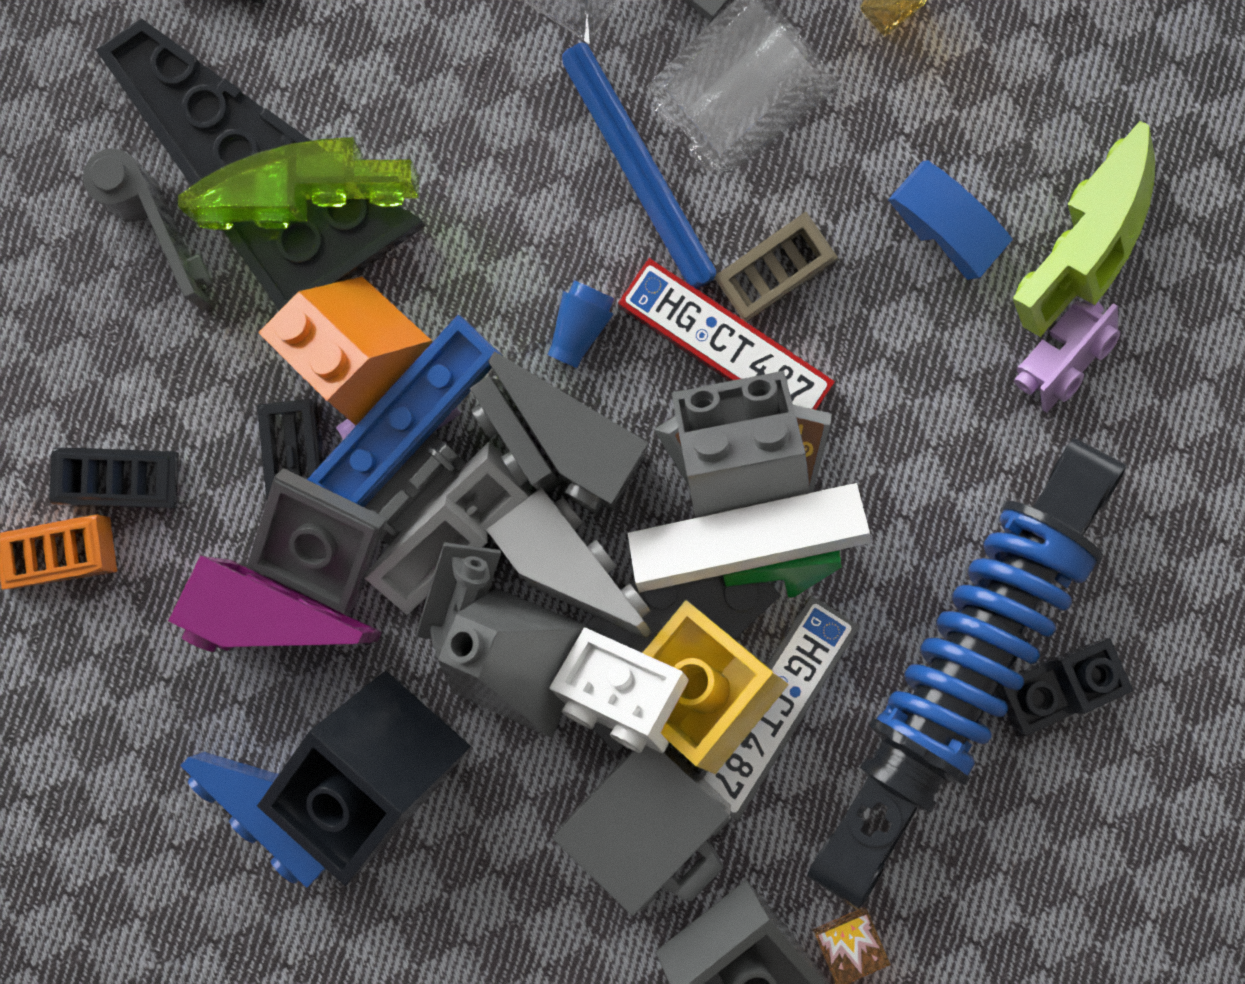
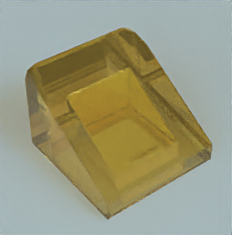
[860,0,926,36]

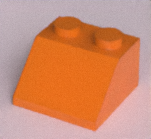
[258,276,433,426]

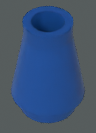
[547,280,614,368]

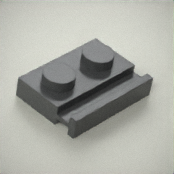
[470,376,562,494]

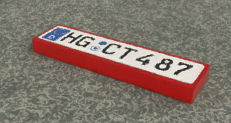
[618,258,835,410]

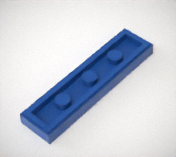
[307,315,503,507]

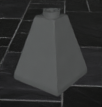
[438,588,596,737]

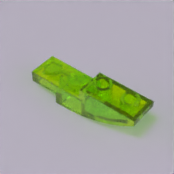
[178,137,419,230]

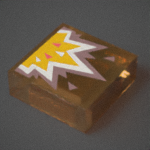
[812,907,891,984]

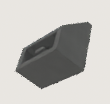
[672,371,810,518]

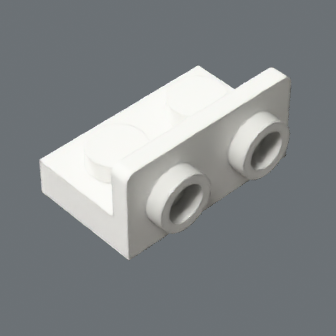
[549,627,689,753]

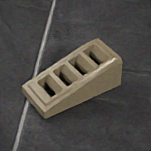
[714,212,839,322]

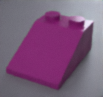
[168,556,382,652]

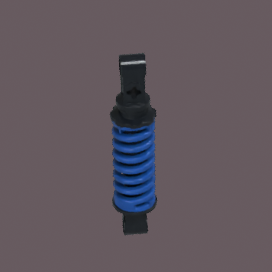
[807,438,1127,910]

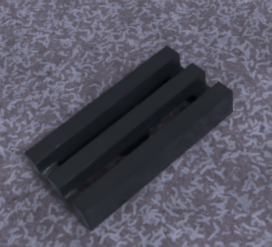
[257,398,323,501]

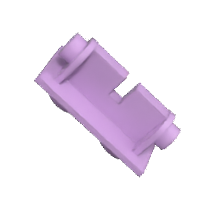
[1014,300,1120,413]

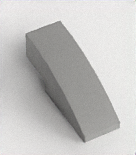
[365,441,529,615]

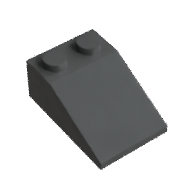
[488,351,648,514]
[655,880,831,984]

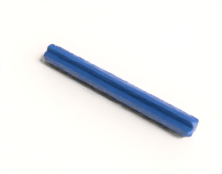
[562,42,716,289]

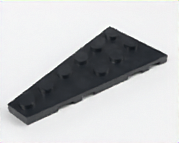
[95,18,425,311]

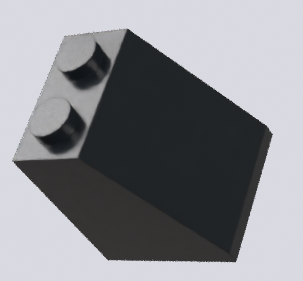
[257,670,471,887]

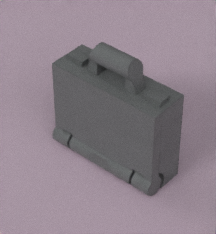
[552,745,731,916]

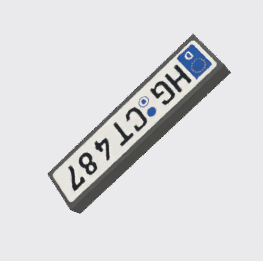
[698,596,860,820]

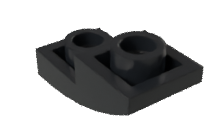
[997,638,1134,736]

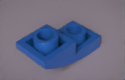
[888,160,1013,280]

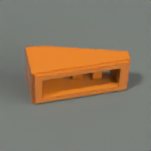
[0,514,117,590]

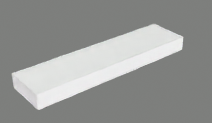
[628,483,871,593]

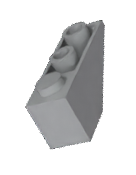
[487,488,652,638]

